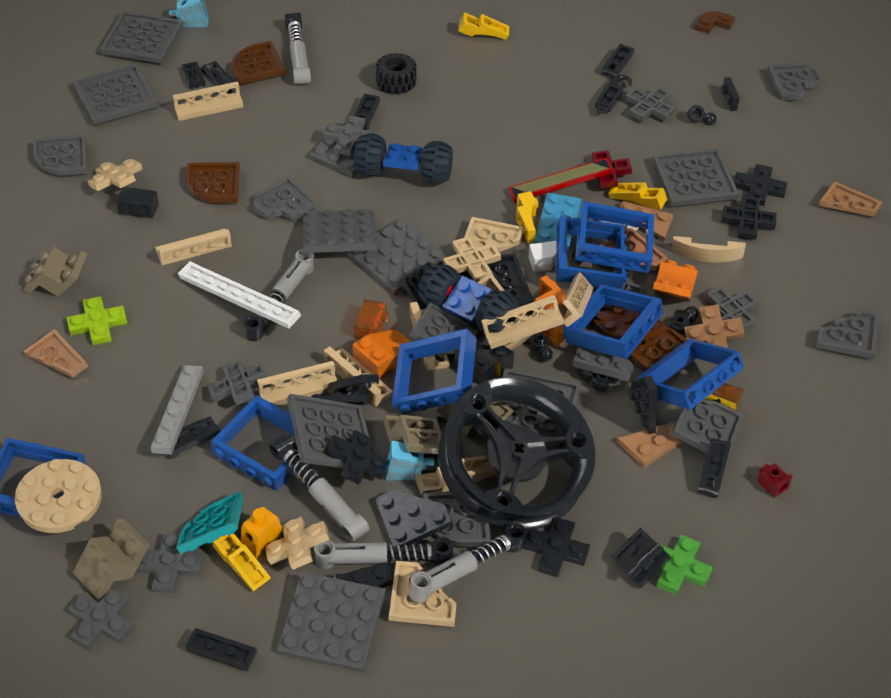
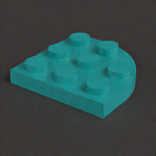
[176,491,244,554]

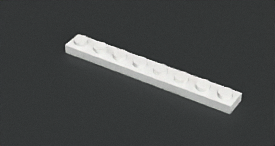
[178,262,301,329]

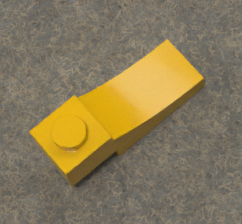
[458,13,510,40]
[608,182,667,210]
[516,191,538,244]
[212,533,271,592]

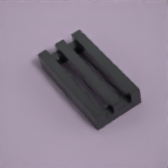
[181,61,206,89]

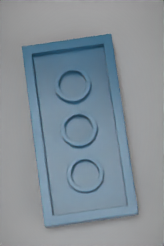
[534,193,582,252]

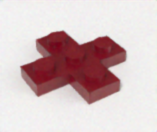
[578,150,632,189]

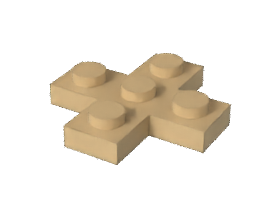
[88,159,143,191]
[443,236,501,282]
[265,516,330,570]

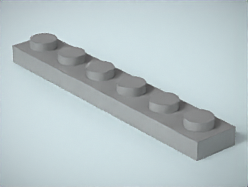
[151,365,204,454]

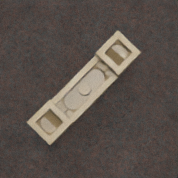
[671,236,746,263]

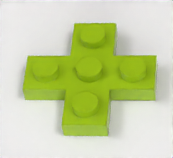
[67,296,127,345]

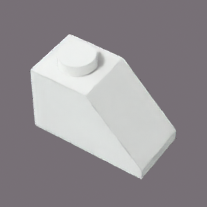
[529,241,556,272]

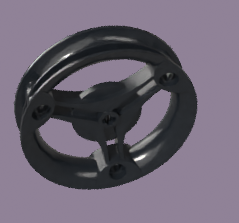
[438,377,596,530]

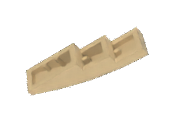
[415,455,497,496]

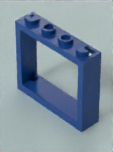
[575,201,654,273]
[556,216,628,289]
[563,284,663,359]
[392,329,477,414]
[636,338,744,410]
[211,395,298,491]
[0,438,86,517]

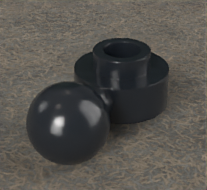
[687,105,717,126]
[670,306,699,334]
[530,333,553,362]
[578,368,610,391]

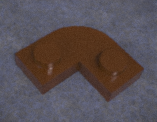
[694,11,735,34]

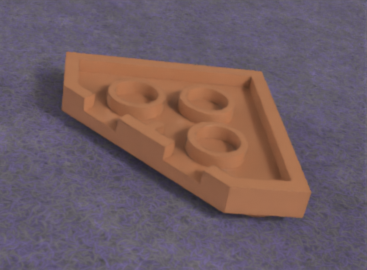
[599,228,668,271]

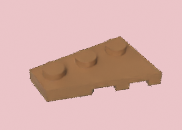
[819,181,883,217]
[620,201,674,242]
[23,329,88,378]
[617,422,684,468]

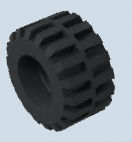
[376,53,417,94]

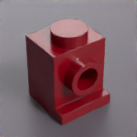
[757,463,793,498]

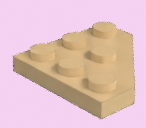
[464,217,524,252]
[389,561,457,627]

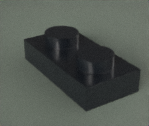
[721,77,740,111]

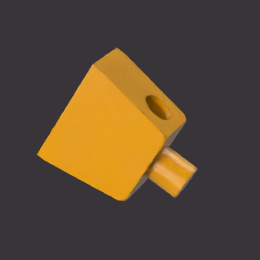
[241,507,284,559]

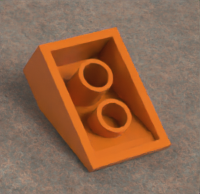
[352,329,411,380]

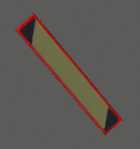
[508,158,613,203]

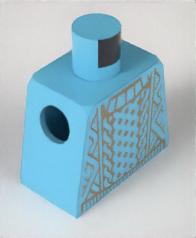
[169,0,209,27]
[386,441,434,481]

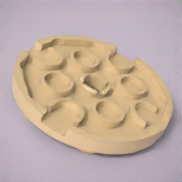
[15,459,102,533]

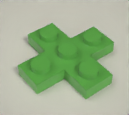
[657,535,713,595]

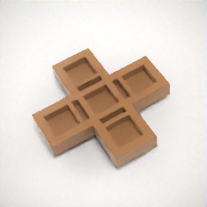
[684,304,745,348]

